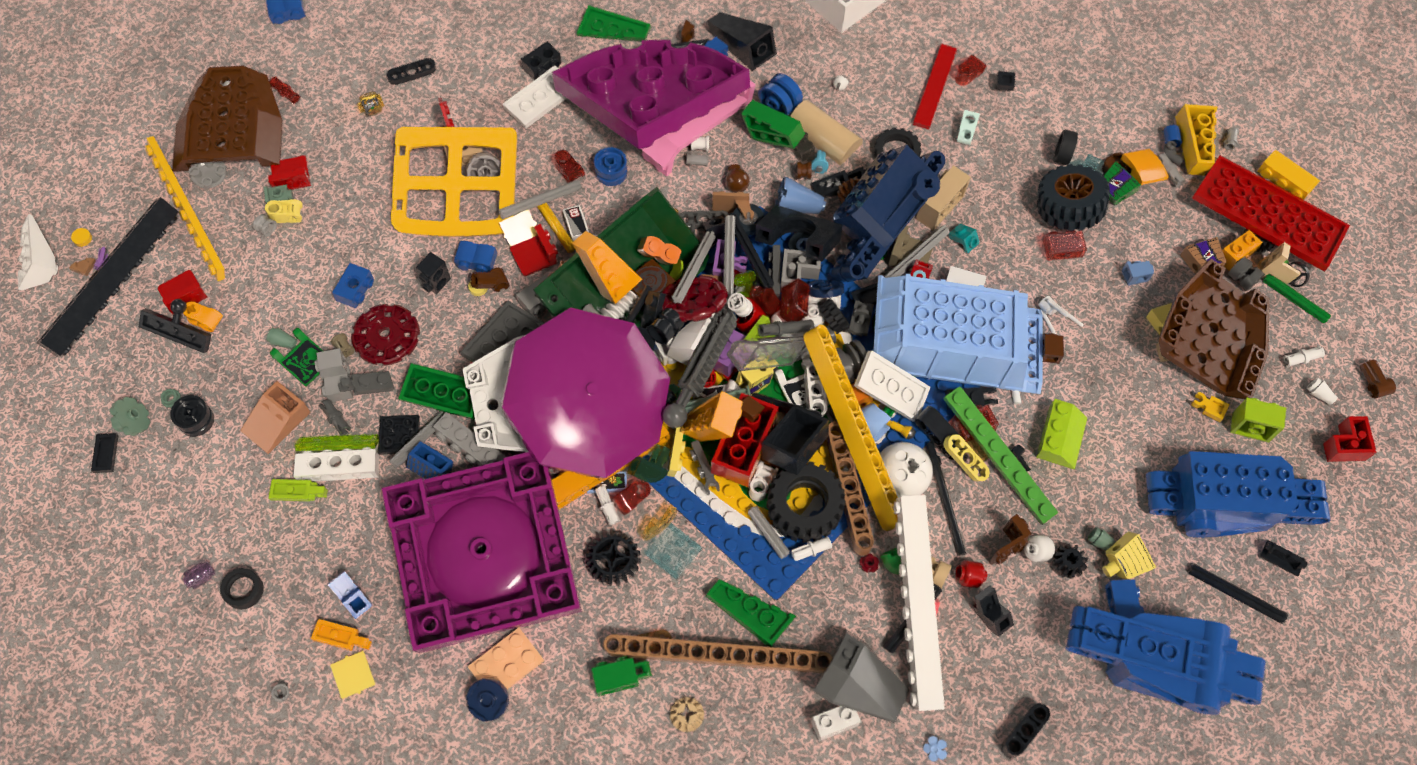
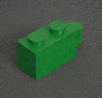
[591,656,652,697]

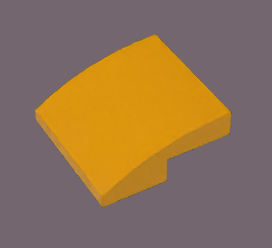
[1121,149,1169,185]

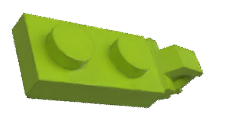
[268,479,328,502]

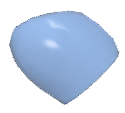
[861,403,891,442]

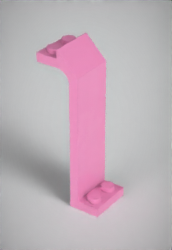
[641,80,756,177]

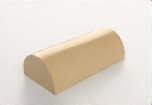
[790,100,863,166]

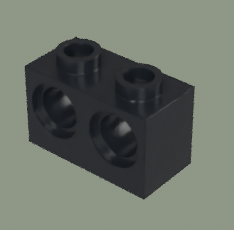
[521,41,562,80]
[416,252,451,294]

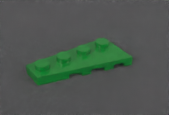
[576,5,651,41]
[706,579,796,647]

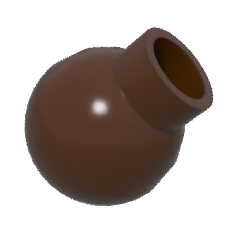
[725,164,750,193]

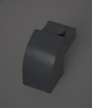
[973,585,1014,637]

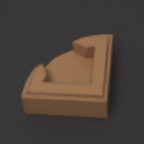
[69,258,96,276]

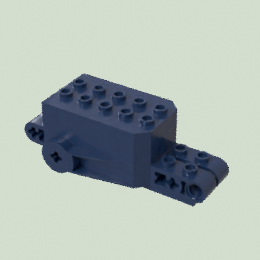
[831,145,945,282]

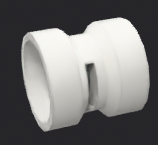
[727,293,753,317]

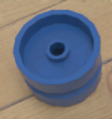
[758,73,803,116]

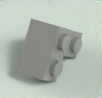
[780,249,821,294]
[315,348,353,402]

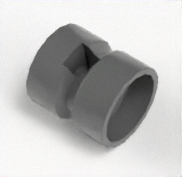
[1228,257,1265,291]

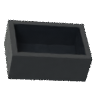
[762,404,829,475]

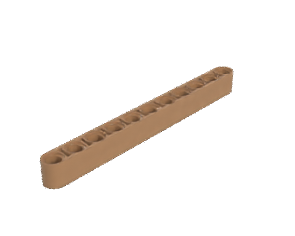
[603,634,832,673]

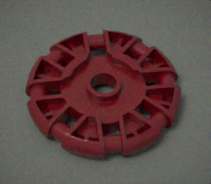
[662,275,728,322]
[351,304,420,366]

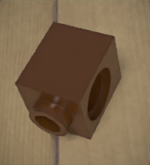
[1043,333,1064,364]

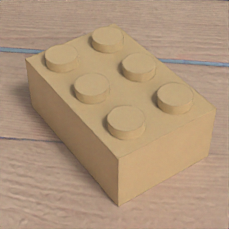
[916,165,971,231]

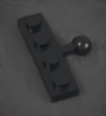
[138,299,211,353]

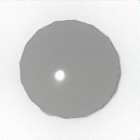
[189,161,227,189]

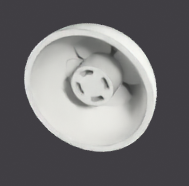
[880,442,933,497]

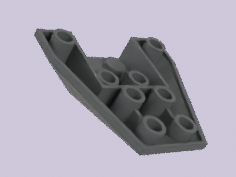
[813,629,910,723]

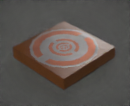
[631,259,676,304]

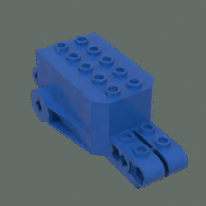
[1146,451,1331,538]
[1066,606,1266,715]

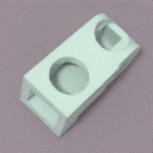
[956,110,980,145]

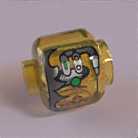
[357,91,385,117]

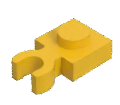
[1191,392,1230,422]

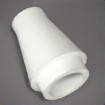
[1307,378,1338,405]

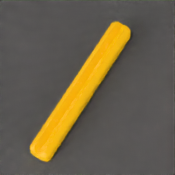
[537,203,575,253]

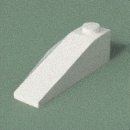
[17,214,58,290]
[666,313,715,366]

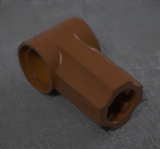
[470,268,510,292]
[1359,359,1396,399]

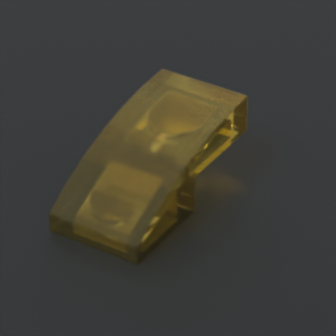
[642,505,677,541]

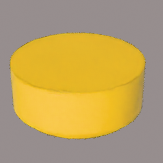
[71,228,92,247]

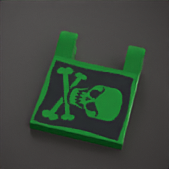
[269,328,323,387]

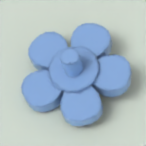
[923,736,947,762]

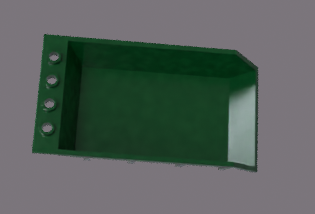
[533,187,709,327]

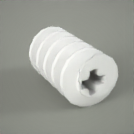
[601,291,639,320]

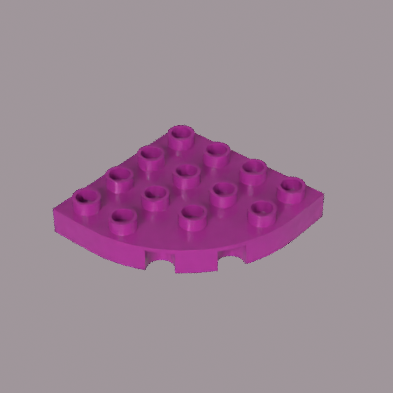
[552,40,750,149]

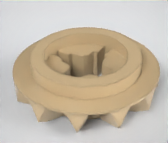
[670,697,704,732]

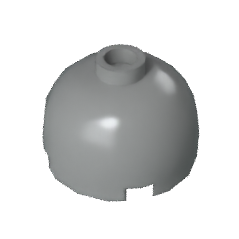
[466,152,501,177]

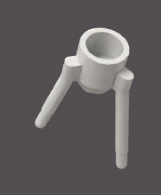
[1038,296,1083,334]

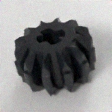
[1052,543,1088,579]

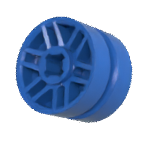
[594,147,627,186]

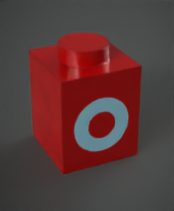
[911,259,933,279]

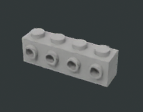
[433,412,506,466]

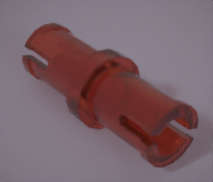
[269,76,300,104]

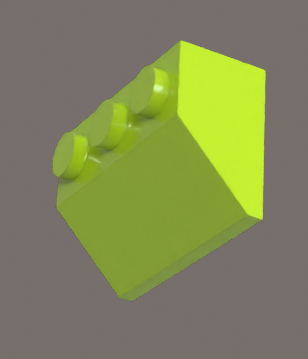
[1036,399,1087,470]

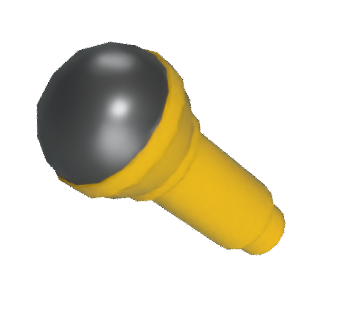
[887,420,916,439]

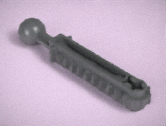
[662,309,737,428]

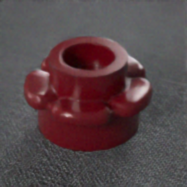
[859,553,880,573]

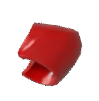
[736,297,766,334]

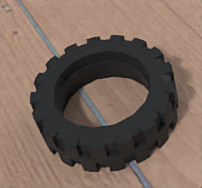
[873,127,922,158]

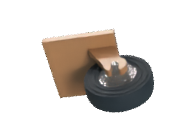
[712,191,764,236]

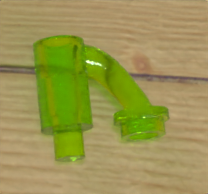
[734,270,756,298]

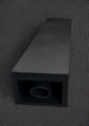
[707,12,777,71]

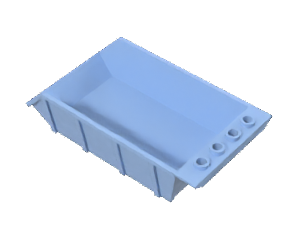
[874,274,1043,394]

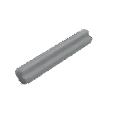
[748,506,790,559]

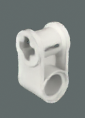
[749,461,779,502]

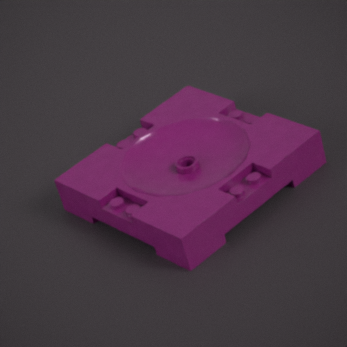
[381,452,582,654]

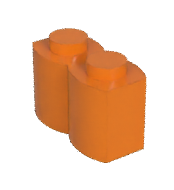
[637,236,681,265]

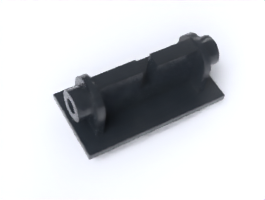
[1260,540,1308,577]

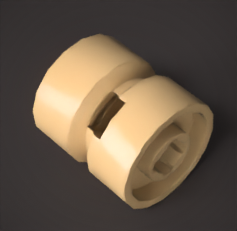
[931,556,952,588]

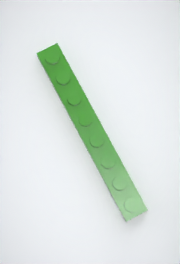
[943,386,1059,525]

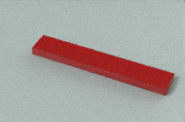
[913,43,957,130]

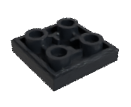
[378,415,420,455]

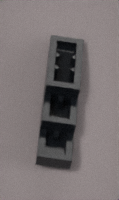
[812,166,868,198]

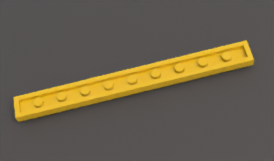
[145,136,225,281]

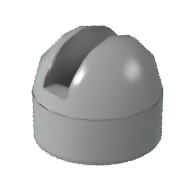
[271,684,289,703]

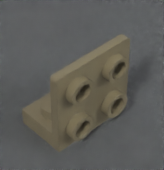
[889,226,933,272]

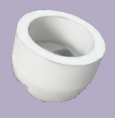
[833,76,849,91]

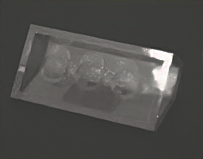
[727,335,806,372]

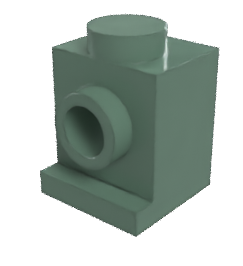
[263,185,294,204]

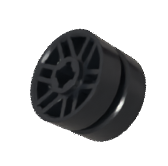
[170,395,214,437]

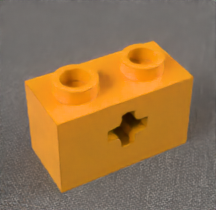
[1222,230,1263,271]

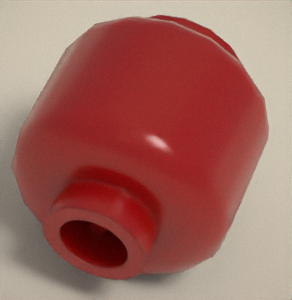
[955,560,987,588]

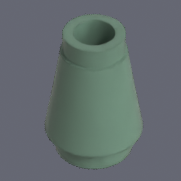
[266,327,298,350]
[1088,527,1117,551]

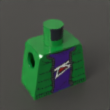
[1104,162,1141,206]

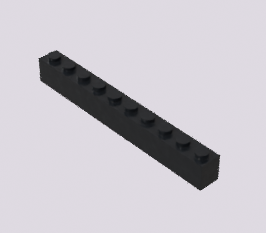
[36,197,179,357]

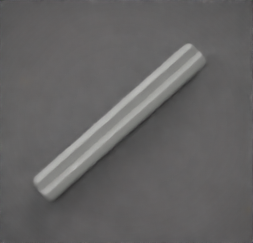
[390,411,445,468]

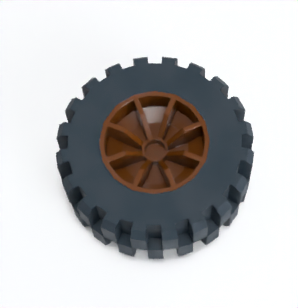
[1037,164,1110,231]

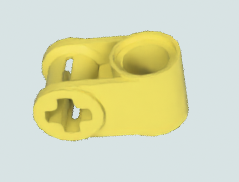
[265,199,303,223]

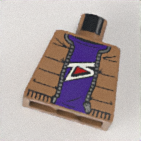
[1180,237,1226,274]

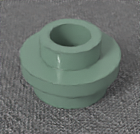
[161,389,181,408]

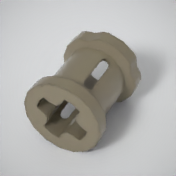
[331,333,355,358]

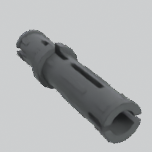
[758,319,815,337]

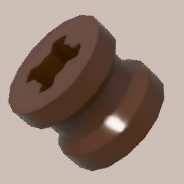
[796,162,812,180]

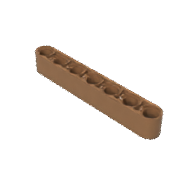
[826,421,874,556]

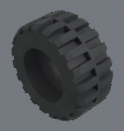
[767,461,845,543]

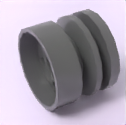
[836,340,867,384]

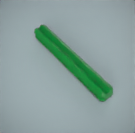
[1263,274,1331,323]

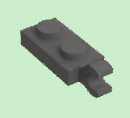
[338,371,394,395]
[689,440,720,495]

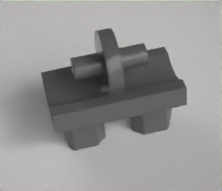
[848,300,874,337]

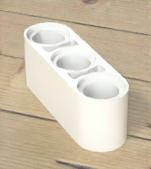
[804,362,827,417]

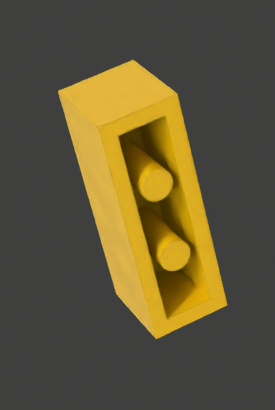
[1257,149,1320,200]

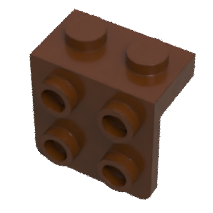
[989,514,1032,565]

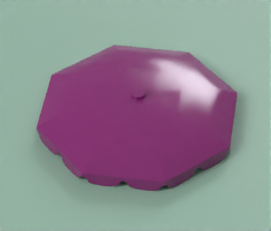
[502,308,670,478]

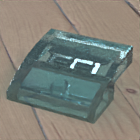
[645,523,703,580]

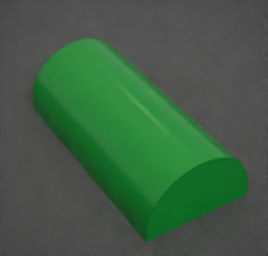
[398,363,475,420]

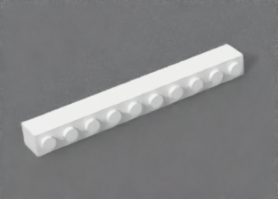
[894,495,944,711]

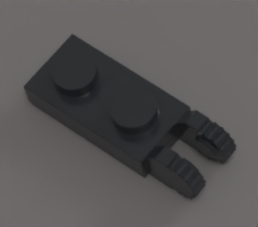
[944,387,999,410]

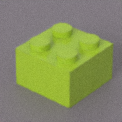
[1230,398,1287,443]

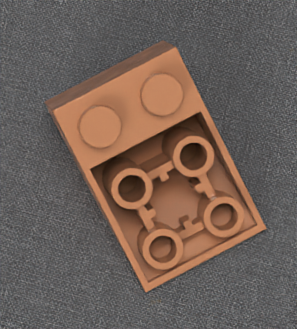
[240,381,311,454]

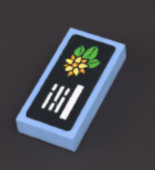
[587,471,627,494]

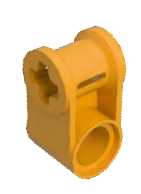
[183,302,223,333]

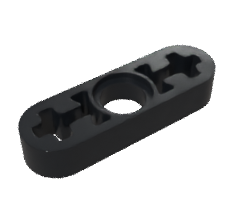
[387,58,436,85]

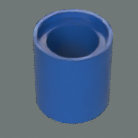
[1163,125,1182,148]

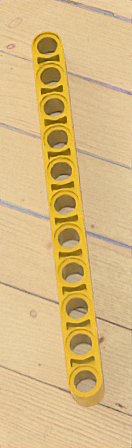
[803,324,898,531]

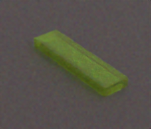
[295,434,379,451]

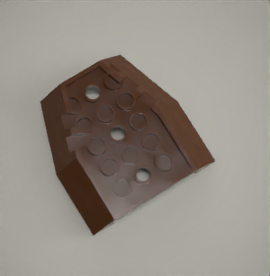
[172,65,283,172]
[1158,259,1270,400]

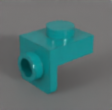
[948,223,980,253]

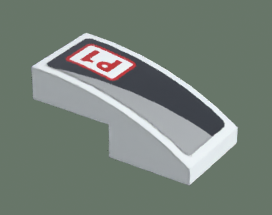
[563,205,589,241]

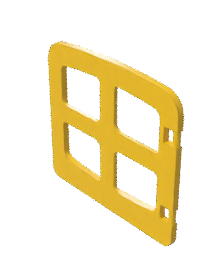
[391,127,517,237]

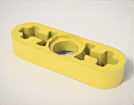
[944,435,990,482]

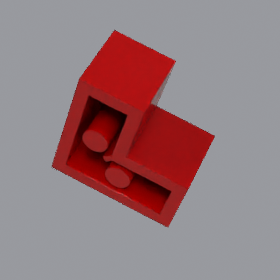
[1323,416,1377,462]

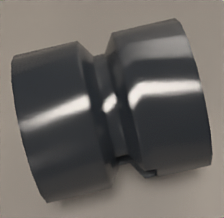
[647,308,684,345]

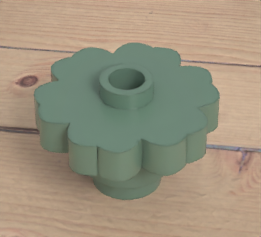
[109,397,150,436]

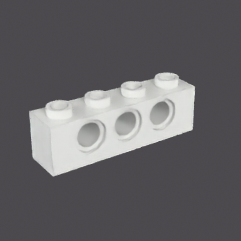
[294,447,379,482]

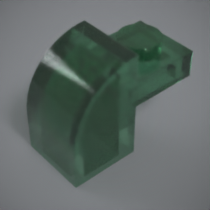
[627,444,671,483]

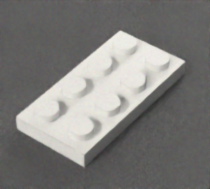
[503,66,567,129]
[854,351,930,422]

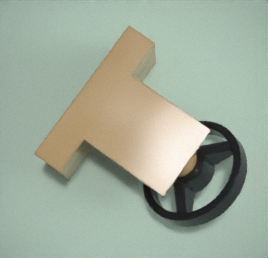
[1258,242,1310,287]

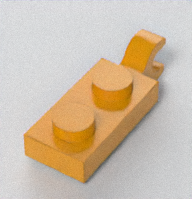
[311,619,372,651]

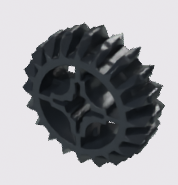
[586,531,641,586]

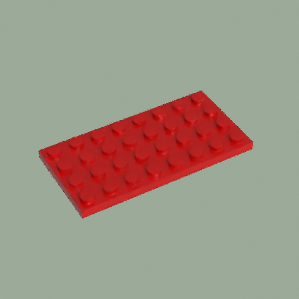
[1192,155,1350,272]

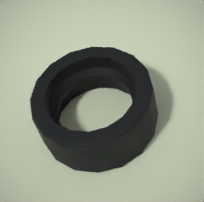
[1054,129,1078,165]
[220,568,264,610]

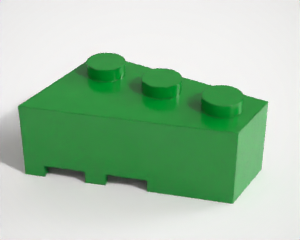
[741,100,805,149]

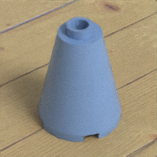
[775,177,826,214]

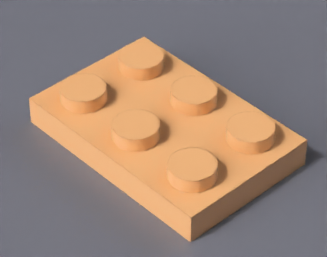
[468,628,544,690]

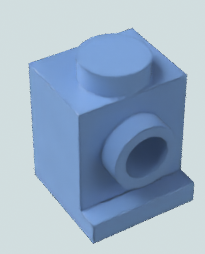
[1122,261,1154,286]

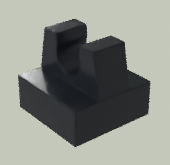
[996,71,1015,91]

